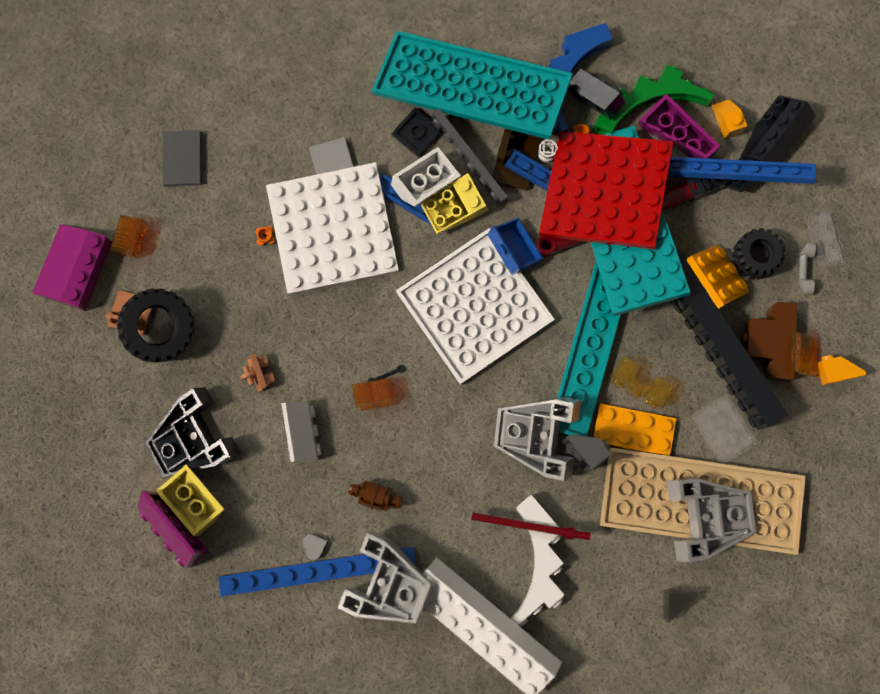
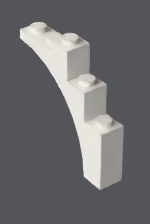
[510,495,564,627]

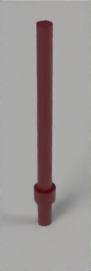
[471,512,591,541]

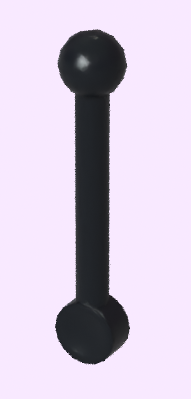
[367,365,405,385]

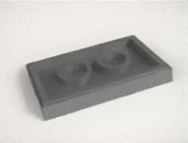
[163,130,201,187]

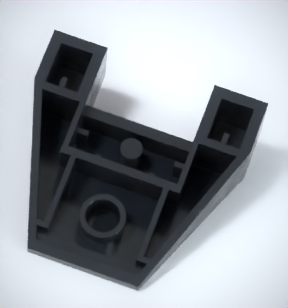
[145,387,241,477]

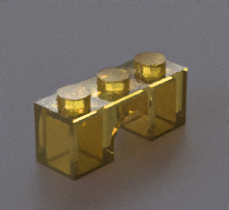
[610,356,674,408]

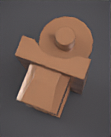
[240,354,275,392]

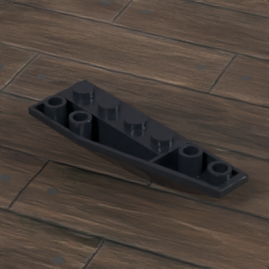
[726,95,816,192]

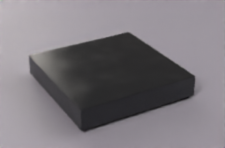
[391,107,443,158]

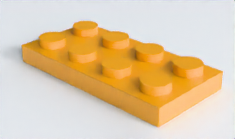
[593,404,676,456]

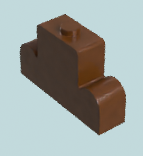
[741,302,797,382]

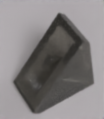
[662,590,698,623]

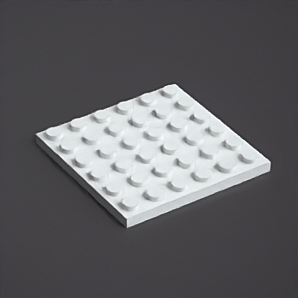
[266,162,399,295]
[396,228,555,385]

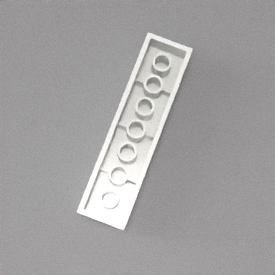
[423,557,562,694]

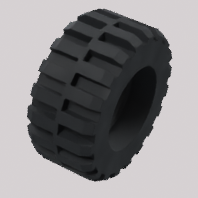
[117,288,195,363]

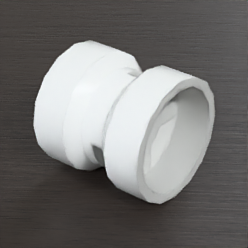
[538,139,558,163]

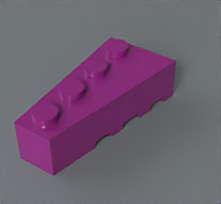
[638,94,720,159]

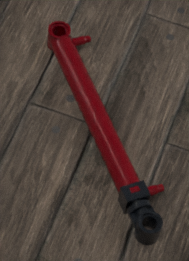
[536,177,730,258]

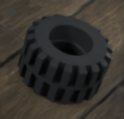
[732,228,786,280]

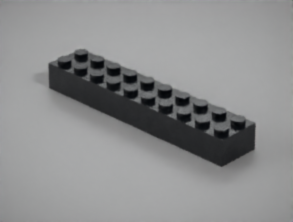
[673,249,788,430]

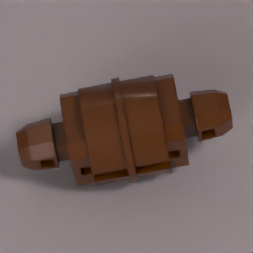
[348,481,403,512]

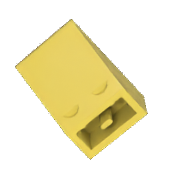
[420,174,489,234]

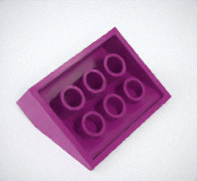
[32,224,112,311]
[137,490,209,568]

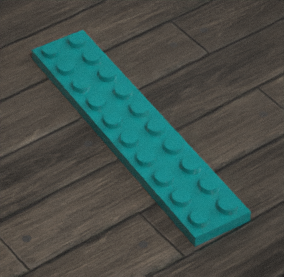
[557,260,620,437]

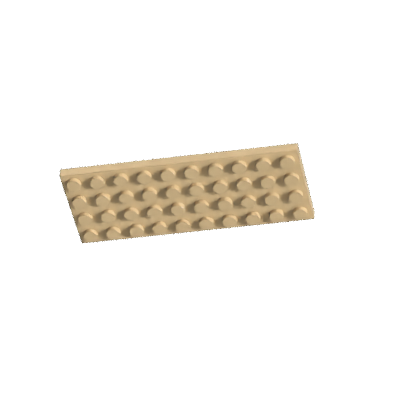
[599,448,805,555]

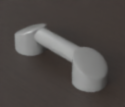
[798,242,816,295]

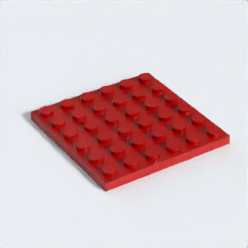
[539,131,673,250]

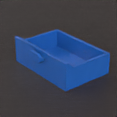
[487,218,543,275]

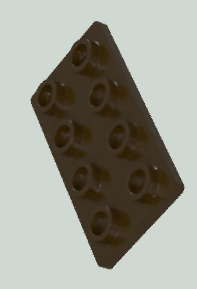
[492,129,542,191]

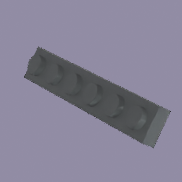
[432,109,508,205]

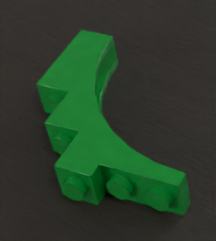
[593,64,714,135]

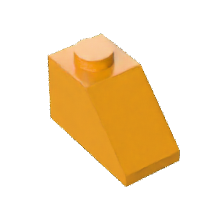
[712,99,747,139]
[816,355,866,385]

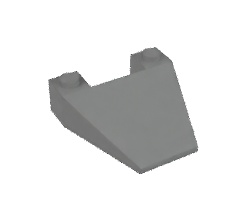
[494,397,582,481]
[667,478,756,562]
[338,532,432,623]

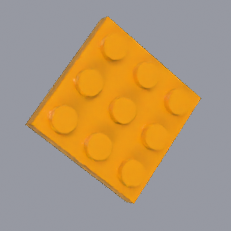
[686,244,750,309]

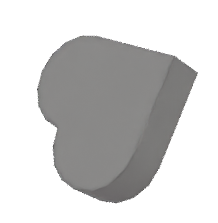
[303,534,328,560]

